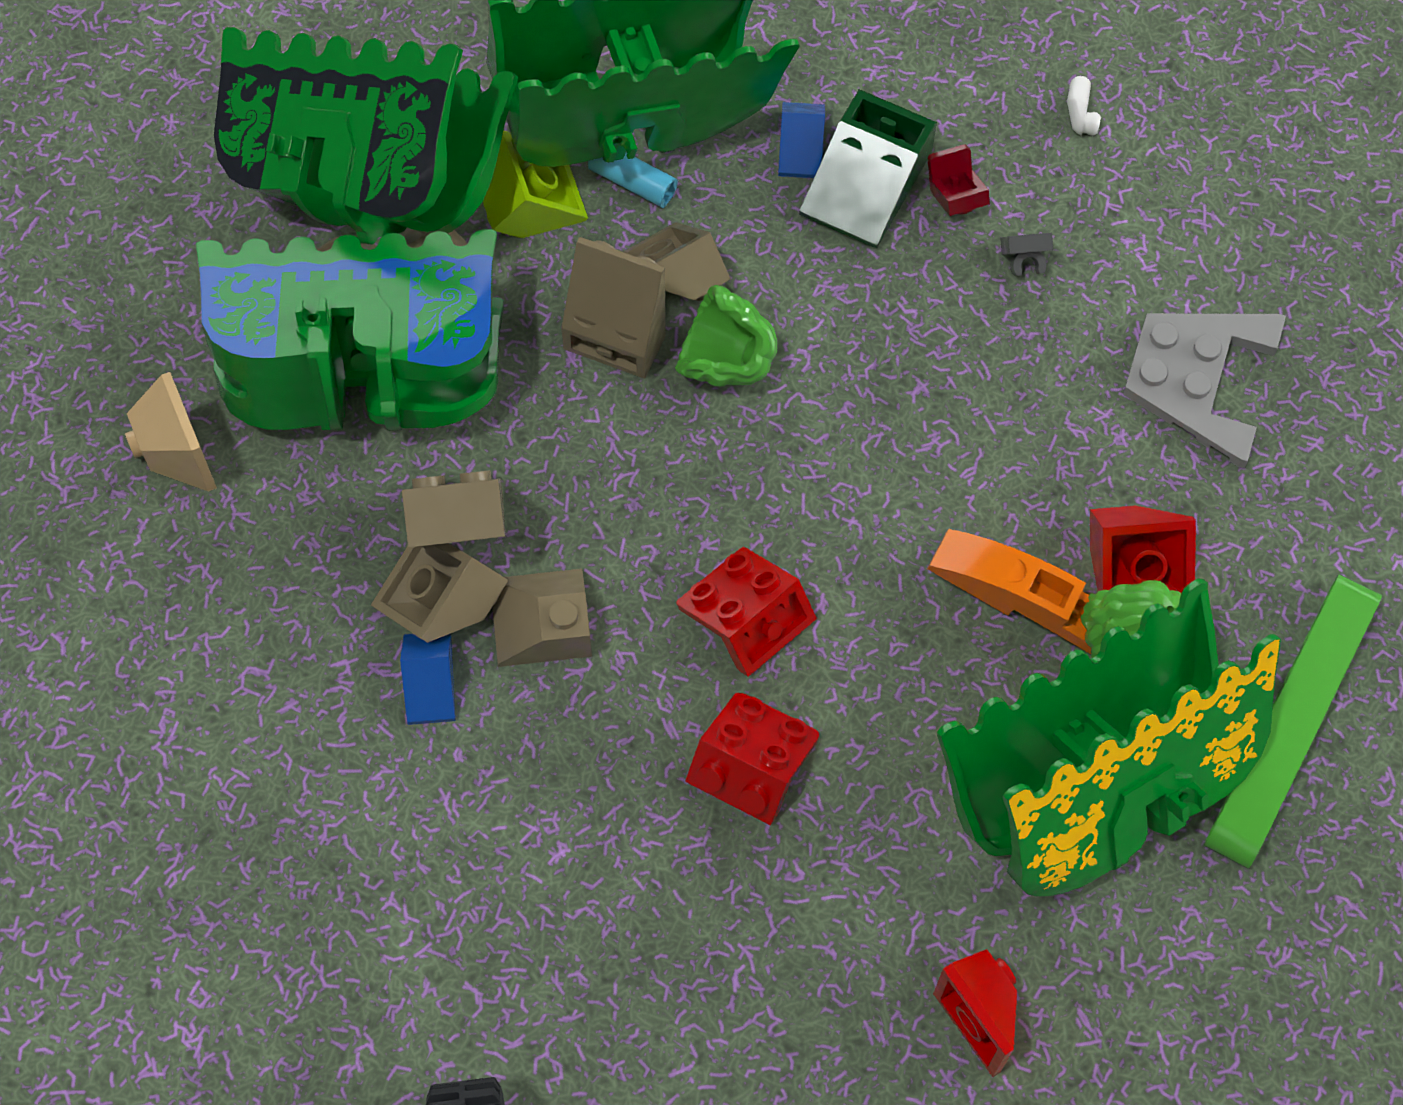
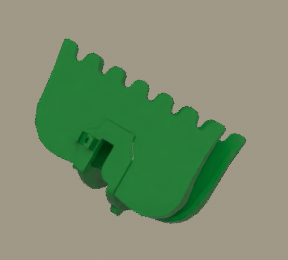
[486,0,800,167]

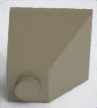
[624,222,731,301]
[371,543,508,643]
[492,569,592,667]

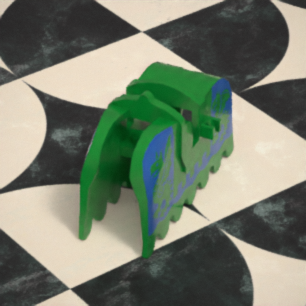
[196,229,504,431]

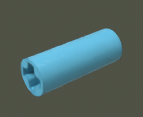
[588,152,678,208]

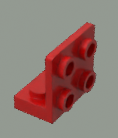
[676,547,817,677]

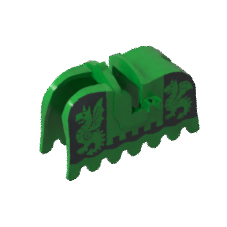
[214,27,518,245]

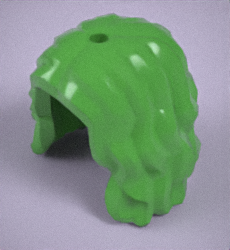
[675,285,777,387]
[1080,580,1181,658]

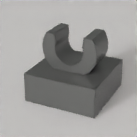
[1000,232,1053,276]

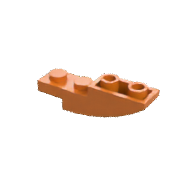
[927,529,1091,654]

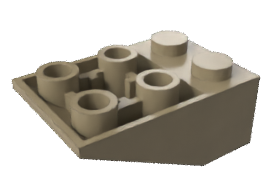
[562,237,666,379]
[402,470,506,547]

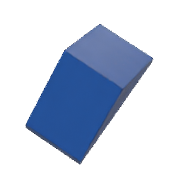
[778,102,825,178]
[400,633,456,725]

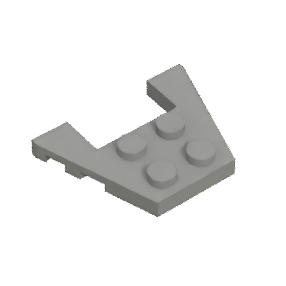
[1123,313,1286,468]

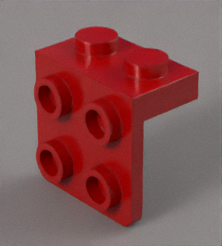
[685,693,819,826]

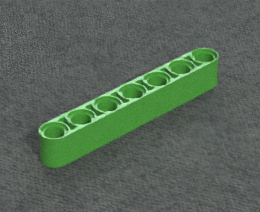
[1203,574,1382,869]

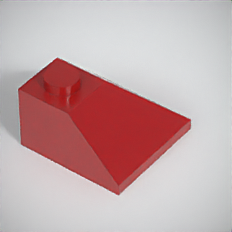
[1090,505,1196,593]
[933,949,1017,1077]

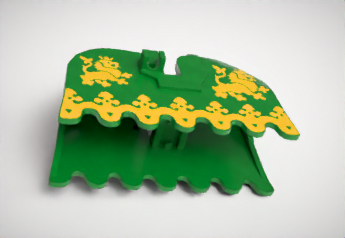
[937,578,1281,896]

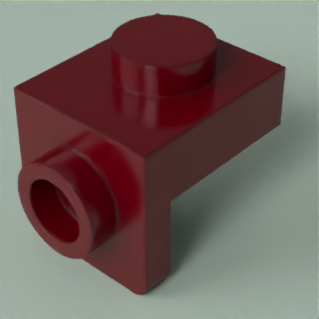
[927,144,990,216]

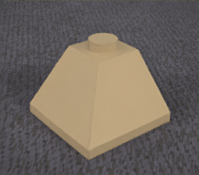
[125,372,217,491]

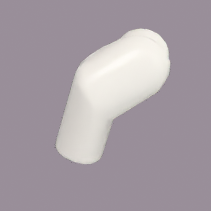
[1067,76,1101,136]

